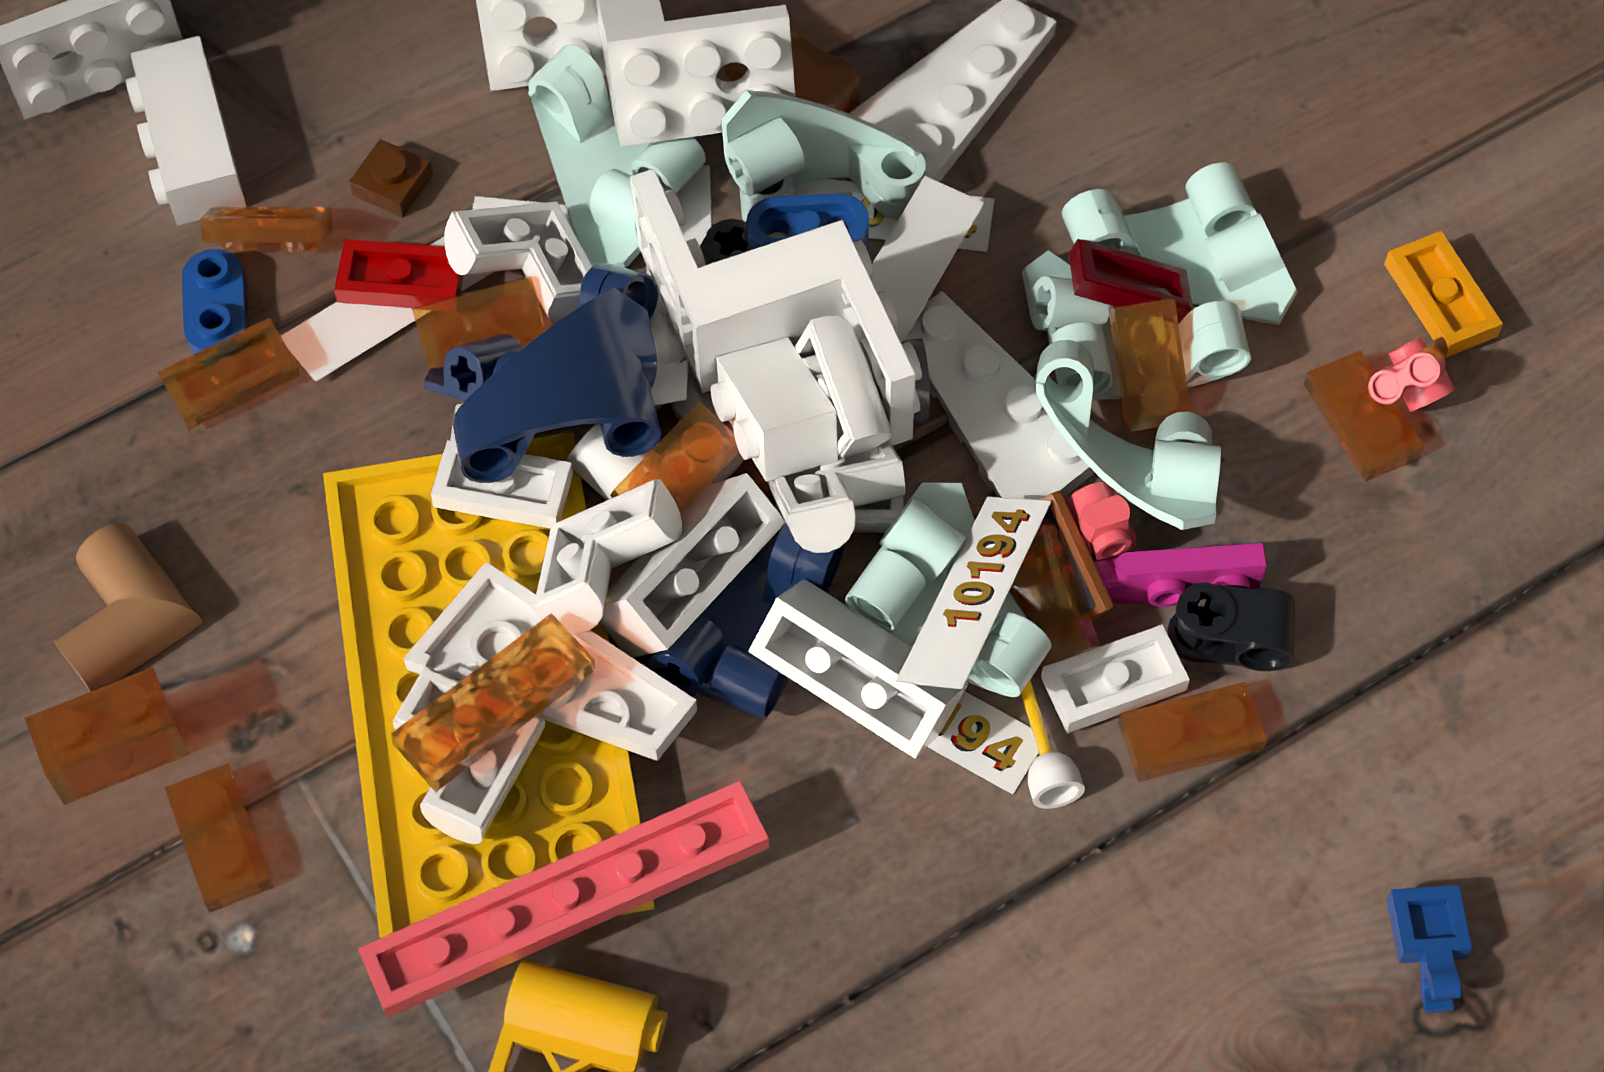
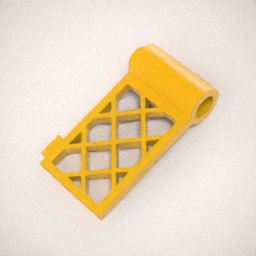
[489,960,668,1072]

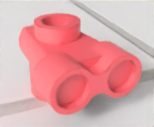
[1368,337,1456,412]
[1066,482,1136,562]

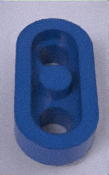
[746,193,869,250]
[182,249,249,364]

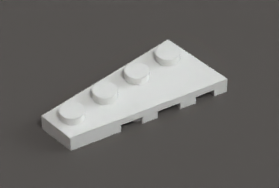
[849,0,1056,182]
[905,291,1095,500]
[403,562,697,761]

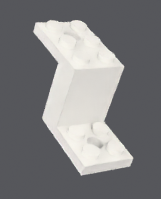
[0,0,183,120]
[476,0,795,147]
[630,169,922,446]

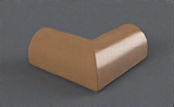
[54,523,203,697]

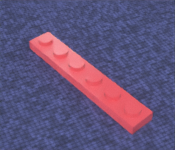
[358,781,769,1018]

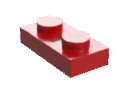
[334,239,464,312]

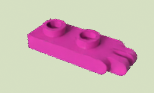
[1094,543,1267,607]

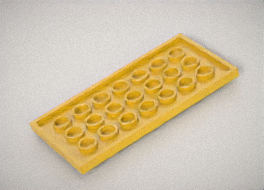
[323,432,655,938]

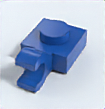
[1386,885,1472,1013]

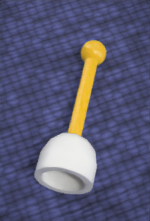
[1021,674,1085,809]

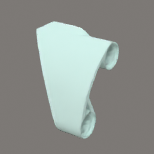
[528,44,706,268]
[721,90,926,222]
[1061,162,1298,325]
[1022,250,1251,400]
[1036,340,1221,530]
[845,483,1052,697]

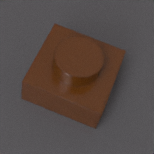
[349,139,433,218]

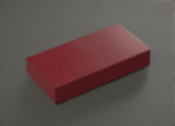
[1068,239,1193,325]

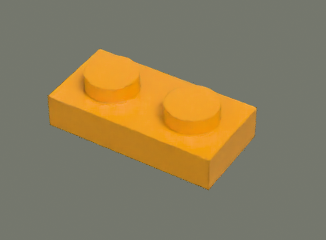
[1384,231,1503,358]

